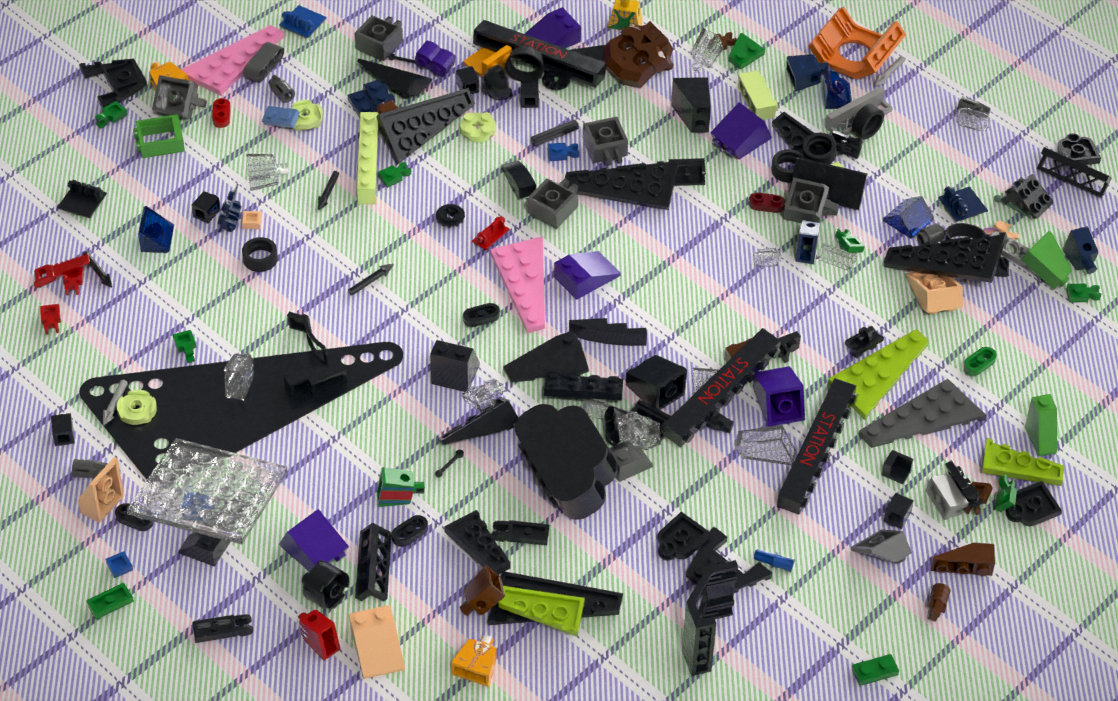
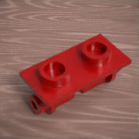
[472,216,510,250]

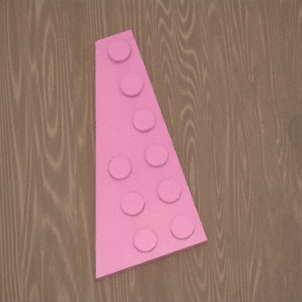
[181,25,285,96]
[490,236,545,333]

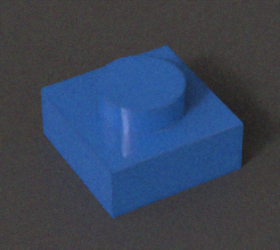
[105,551,133,578]

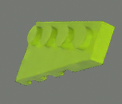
[982,438,1064,486]
[499,586,585,637]

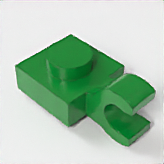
[95,101,127,129]
[172,330,197,363]
[995,475,1017,512]

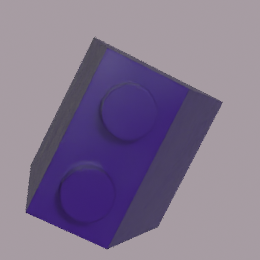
[710,102,772,160]
[753,366,805,427]
[279,509,349,572]

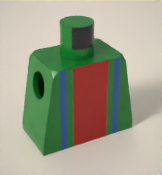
[376,467,425,507]

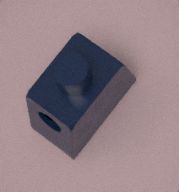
[786,54,829,91]
[795,220,820,265]
[1063,226,1098,274]

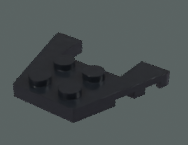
[79,58,147,108]
[686,526,772,593]

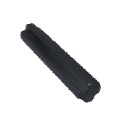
[530,120,579,146]

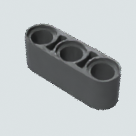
[243,42,284,83]

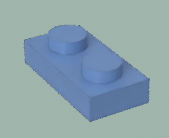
[262,106,300,128]

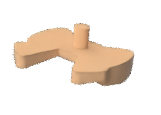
[994,221,1019,240]

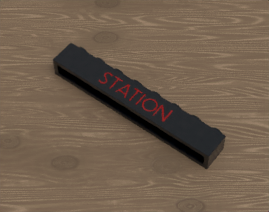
[473,20,606,88]
[662,328,781,448]
[777,378,858,515]

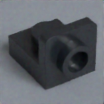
[778,331,801,363]

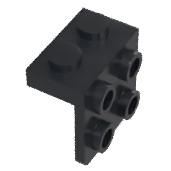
[1001,174,1053,219]

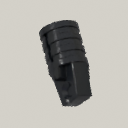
[706,413,734,433]

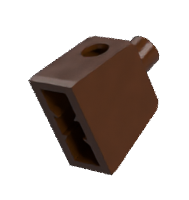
[460,565,505,616]

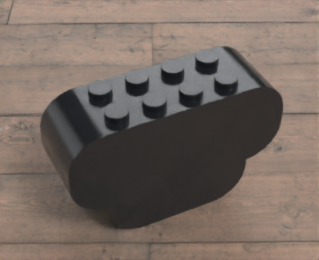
[515,404,618,520]

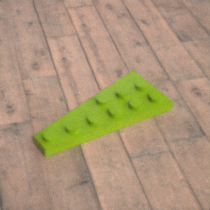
[828,329,929,420]

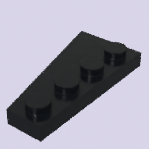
[772,112,830,155]
[445,510,511,575]

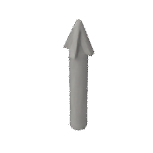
[874,56,905,86]
[103,380,128,425]

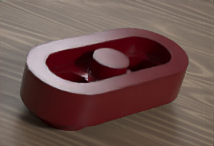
[749,193,785,213]

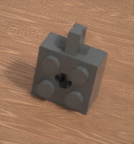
[152,75,207,120]
[784,178,839,225]

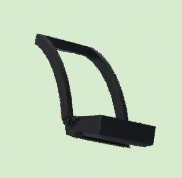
[287,311,328,364]

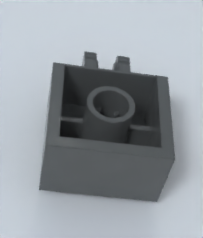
[354,15,403,61]
[583,117,628,166]
[527,178,578,229]

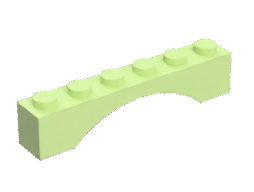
[357,112,379,204]

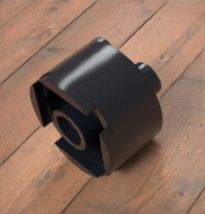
[302,560,350,609]

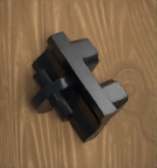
[831,131,863,159]
[845,325,884,358]

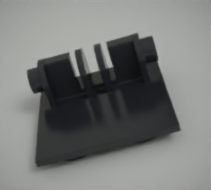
[57,179,107,218]

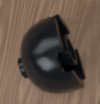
[482,63,513,99]

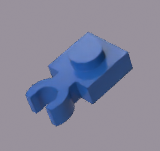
[547,143,579,161]

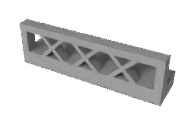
[825,87,893,135]

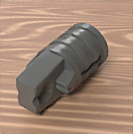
[268,75,295,103]
[957,96,991,119]
[72,459,108,478]

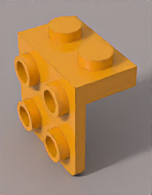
[464,45,512,78]

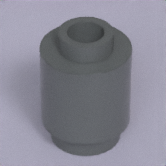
[917,223,945,245]

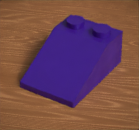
[524,7,581,49]
[554,251,621,300]

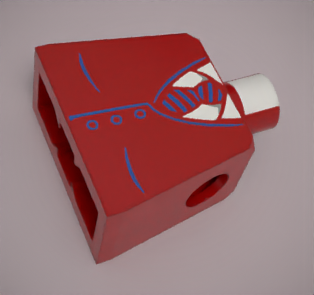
[297,610,341,661]

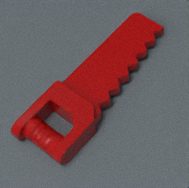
[34,253,90,288]

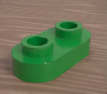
[964,347,997,376]

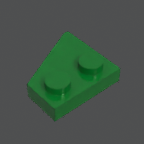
[728,33,765,70]

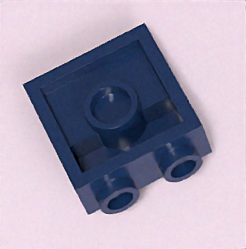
[347,79,396,118]

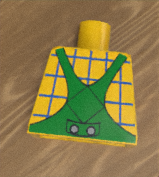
[608,0,643,30]

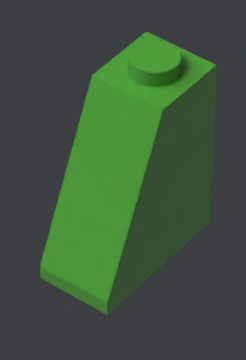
[1021,230,1072,290]
[1025,394,1057,457]

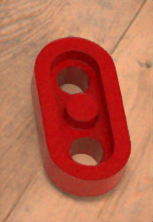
[212,98,231,128]

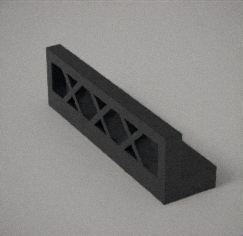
[1037,147,1112,198]
[355,523,392,602]

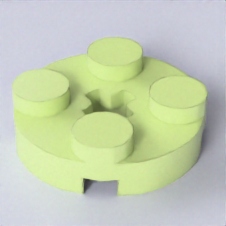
[291,100,323,131]
[460,112,496,142]
[117,390,157,425]

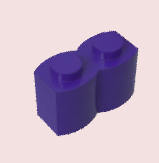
[414,40,456,77]

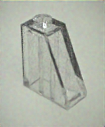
[734,425,796,465]

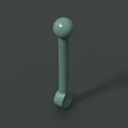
[994,195,1028,216]

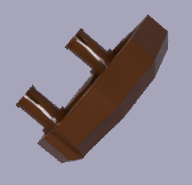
[604,21,674,88]

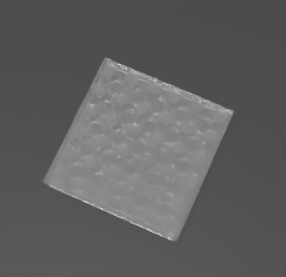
[127,438,287,544]

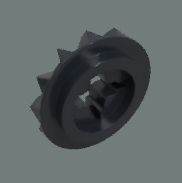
[542,71,570,90]
[436,204,465,228]

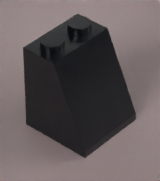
[671,77,711,133]
[430,340,480,393]
[626,355,687,410]

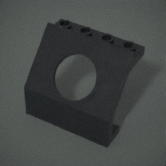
[682,559,738,676]

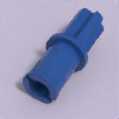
[753,549,795,572]

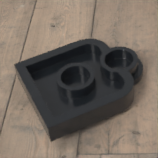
[1057,133,1101,167]
[1006,481,1062,526]
[657,511,711,561]

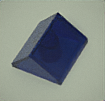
[823,65,852,109]
[883,196,934,239]
[138,206,174,253]

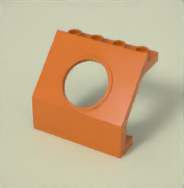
[808,7,906,79]

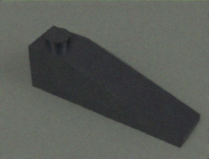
[357,58,432,97]
[503,330,589,382]
[438,396,519,444]
[178,498,253,567]

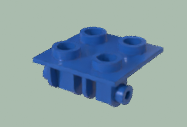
[279,5,327,38]

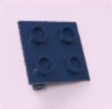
[217,184,242,232]
[938,186,988,222]

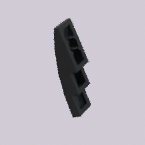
[569,318,647,346]

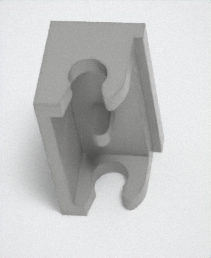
[925,474,969,520]

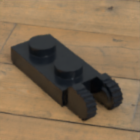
[945,460,982,508]
[492,520,550,546]
[192,614,254,643]

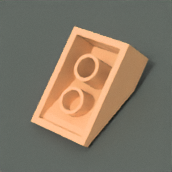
[906,272,963,314]
[78,457,125,523]
[349,605,405,679]

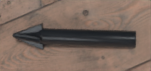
[318,171,339,210]
[82,251,112,288]
[348,263,394,296]

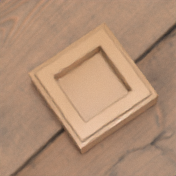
[242,211,262,229]

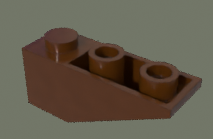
[931,542,995,576]

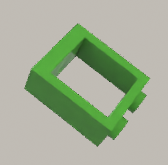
[133,114,185,158]

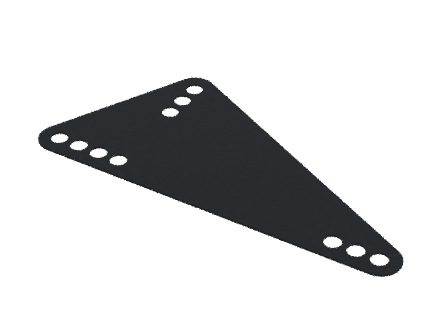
[79,342,403,489]

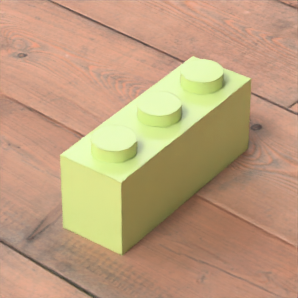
[737,70,778,120]

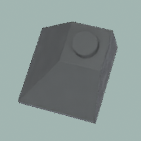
[609,438,653,482]
[850,529,912,564]

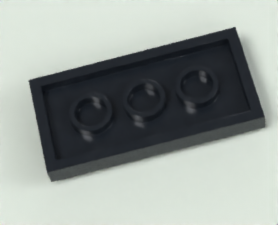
[789,157,868,210]
[544,373,623,401]

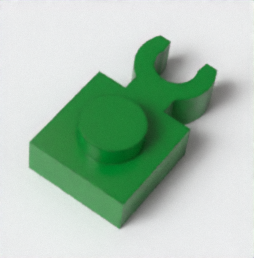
[378,162,412,188]
[835,229,865,254]
[1066,283,1102,303]

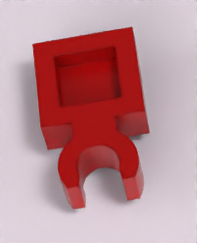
[63,267,84,295]
[40,304,61,335]

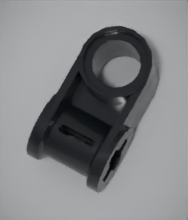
[604,406,631,446]

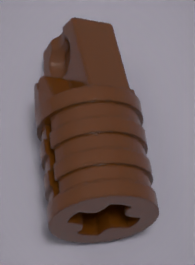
[927,583,951,622]

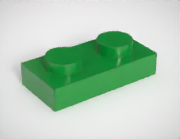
[86,582,134,620]
[851,654,900,686]

